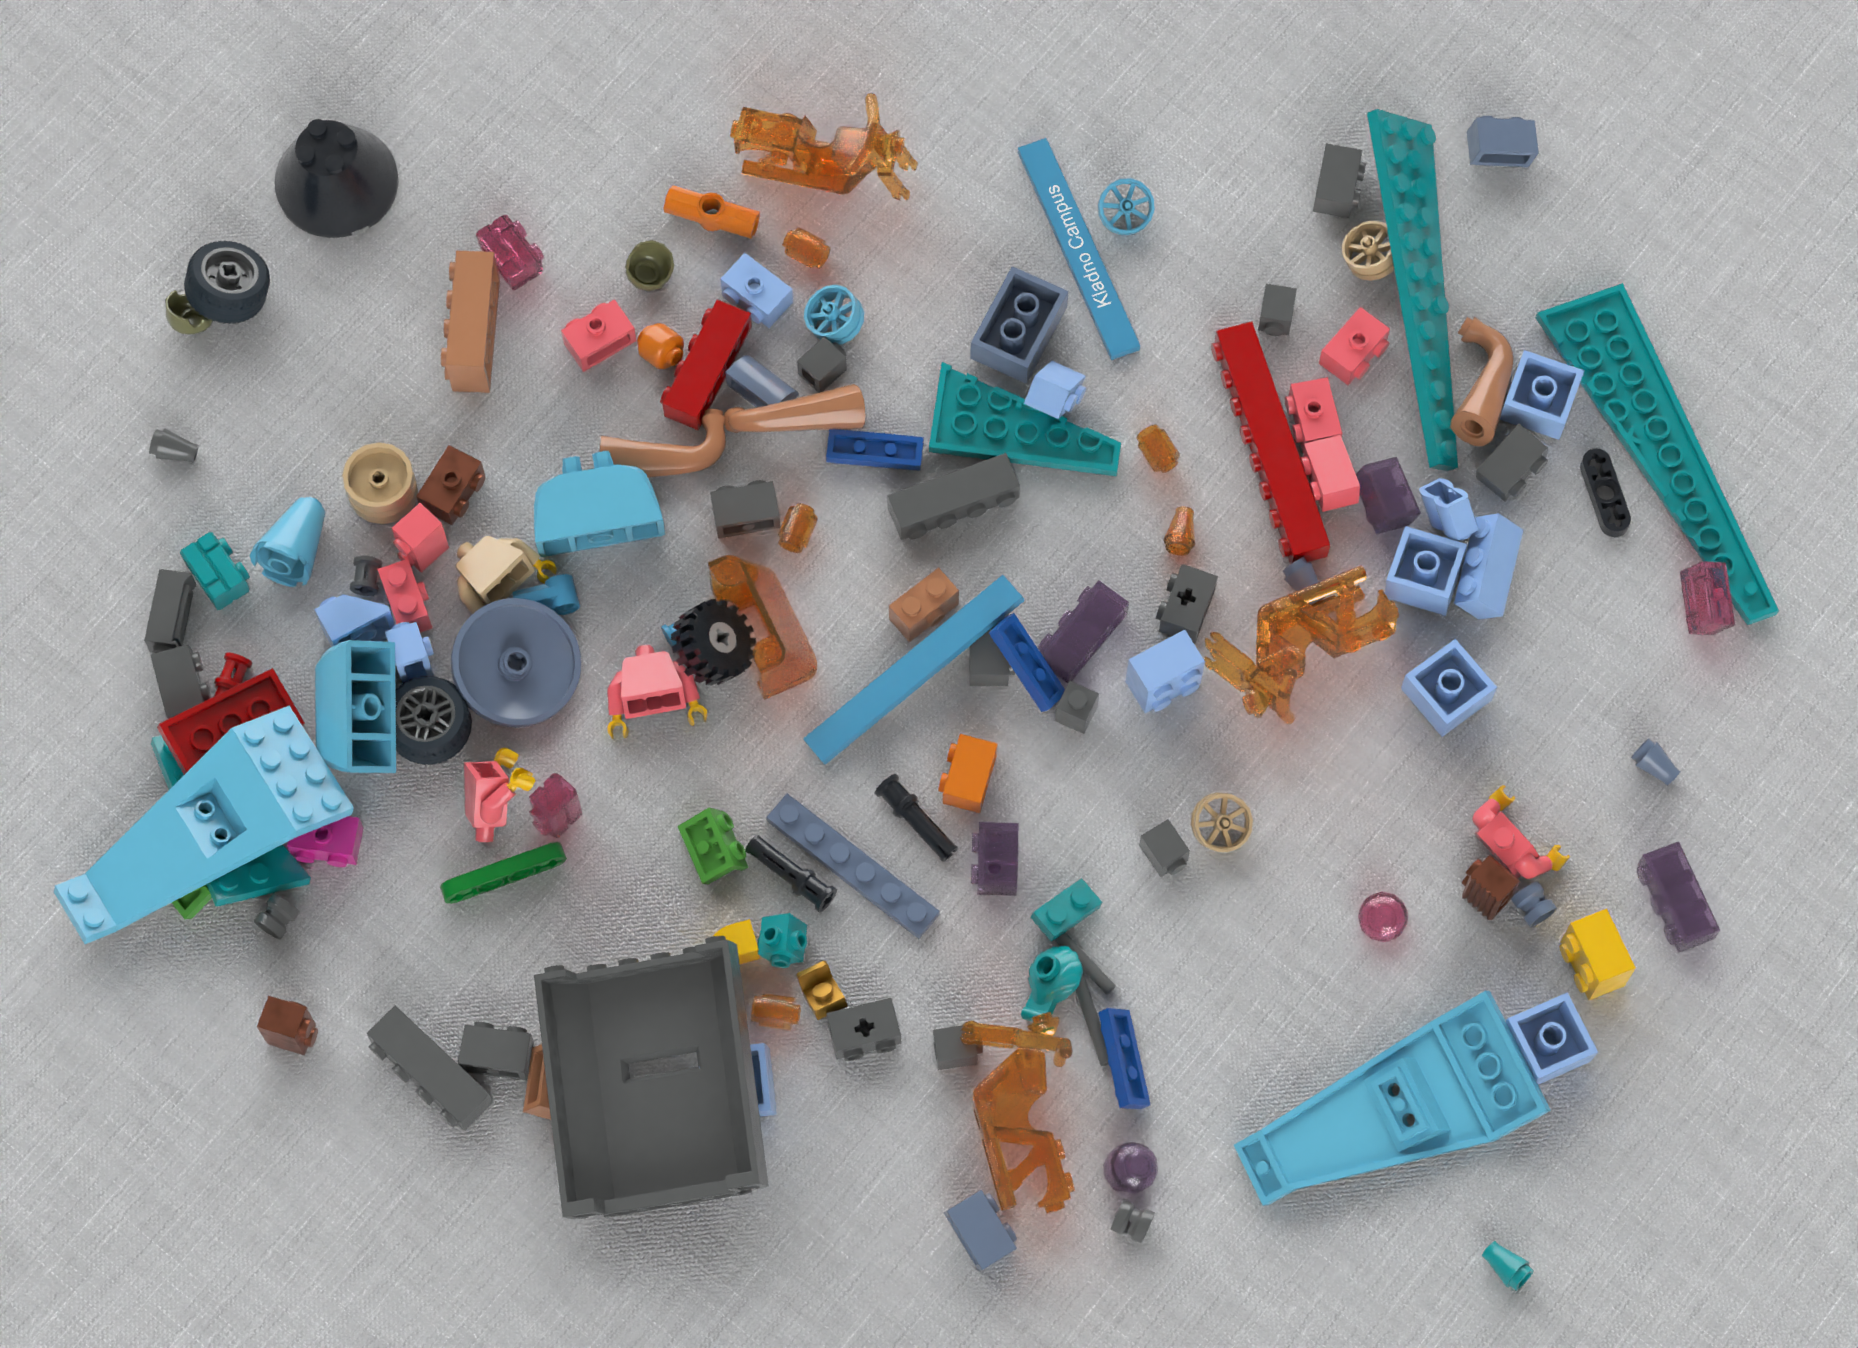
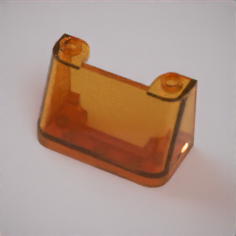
[708,555,817,700]

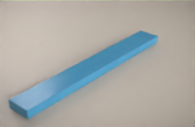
[803,575,1025,765]

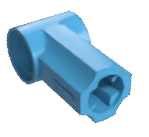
[512,574,580,615]

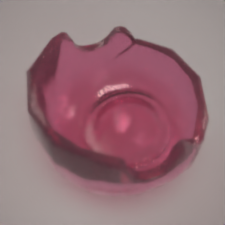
[1358,891,1408,942]

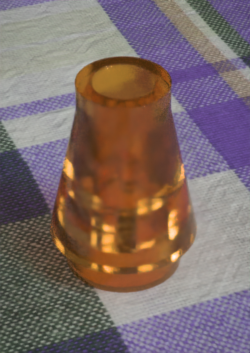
[1163,506,1195,556]

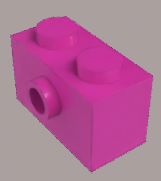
[287,816,364,867]

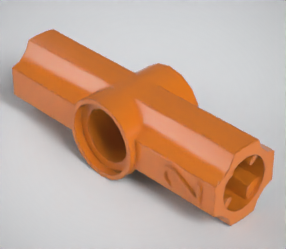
[663,185,760,239]

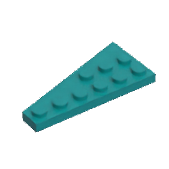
[929,362,1121,477]
[151,735,311,907]

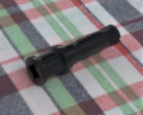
[874,773,958,862]
[745,835,837,913]

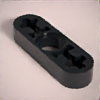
[1580,448,1631,538]

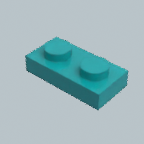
[1030,878,1103,942]

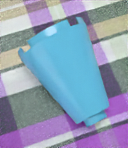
[250,497,326,587]

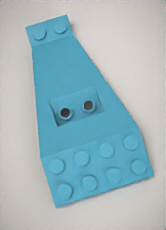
[54,706,354,944]
[1234,990,1551,1206]

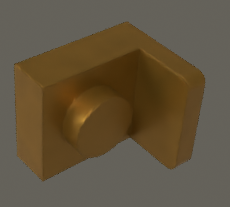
[796,961,848,1020]

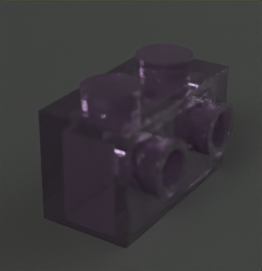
[1356,457,1421,535]
[971,822,1019,896]

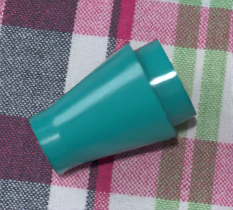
[1482,1241,1534,1291]

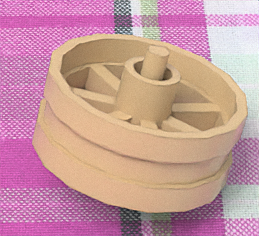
[1342,221,1394,281]
[1190,792,1253,852]

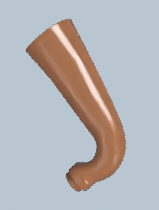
[1450,317,1513,447]
[724,384,866,433]
[600,409,726,477]

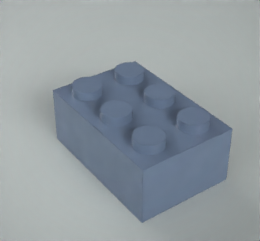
[970,266,1069,384]

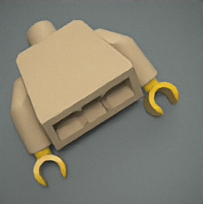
[456,536,557,614]

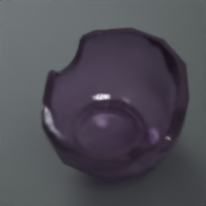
[1103,1142,1158,1194]

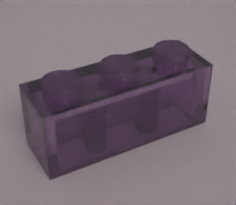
[1038,580,1129,683]
[1636,841,1720,953]

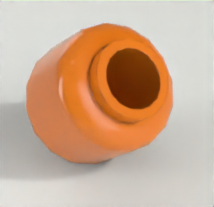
[637,323,684,370]

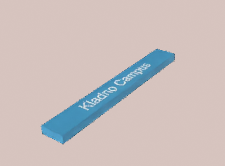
[1018,138,1140,360]

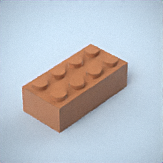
[441,250,500,393]

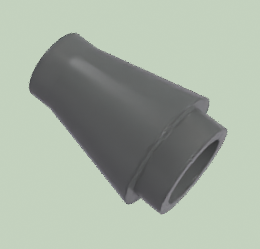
[149,429,199,463]

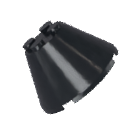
[274,119,398,238]

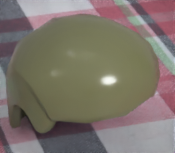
[625,240,674,292]
[165,290,213,335]

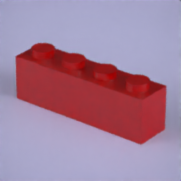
[660,299,752,430]

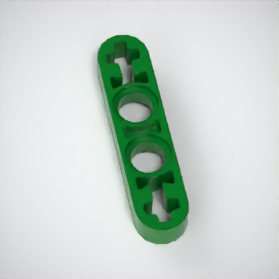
[440,842,567,904]

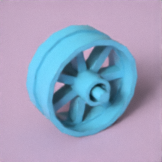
[1098,178,1155,236]
[804,285,865,345]

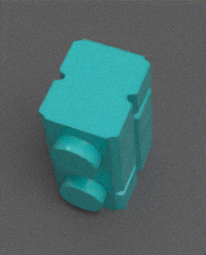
[180,532,250,610]

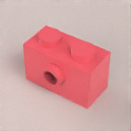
[561,299,636,372]
[1319,307,1390,385]
[1285,377,1343,453]
[1300,435,1360,512]
[392,503,449,573]
[377,559,433,633]

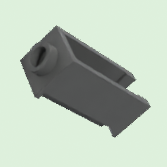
[144,569,196,654]

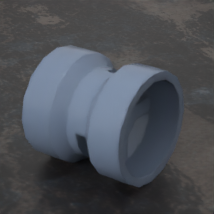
[1511,881,1557,927]

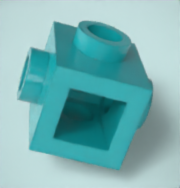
[758,913,808,968]

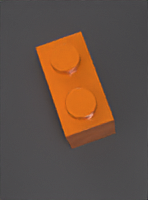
[938,734,998,813]

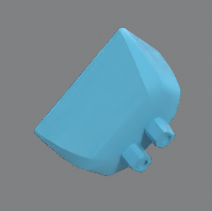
[534,451,665,557]
[315,640,396,773]

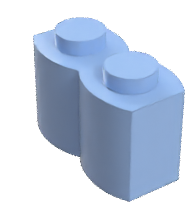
[1419,478,1478,541]

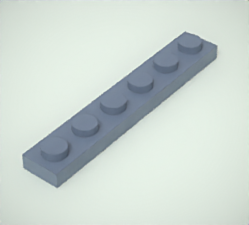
[766,793,940,939]

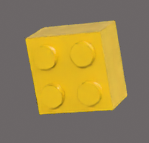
[1559,908,1636,1000]

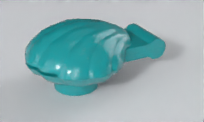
[1021,946,1083,1026]

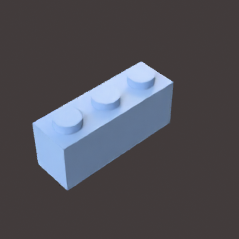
[1454,513,1523,620]

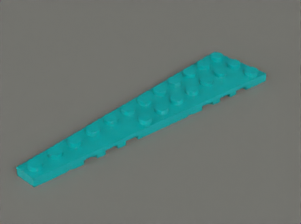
[1367,109,1458,471]
[1535,283,1779,625]

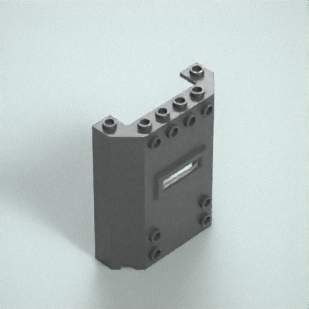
[534,936,769,1220]

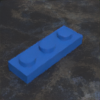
[826,429,924,471]
[989,613,1065,712]
[1098,1008,1151,1109]

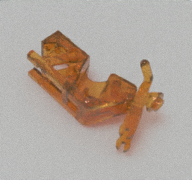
[730,93,918,201]
[1204,565,1399,724]
[960,1012,1075,1214]

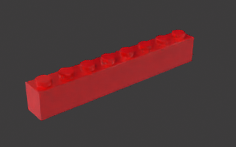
[1211,321,1330,565]

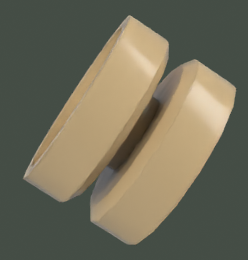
[342,442,418,524]

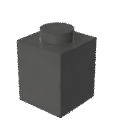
[1258,284,1297,336]
[797,337,847,393]
[1055,681,1099,734]
[1139,819,1190,877]
[933,1024,983,1070]

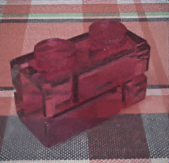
[476,214,544,290]
[1680,561,1735,635]
[529,773,582,838]

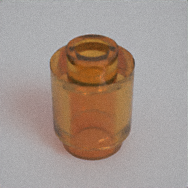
[782,227,831,269]
[1136,424,1180,473]
[778,503,818,553]
[751,993,801,1030]

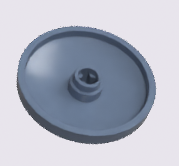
[451,598,581,728]

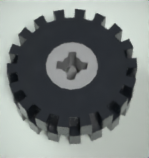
[671,599,756,686]

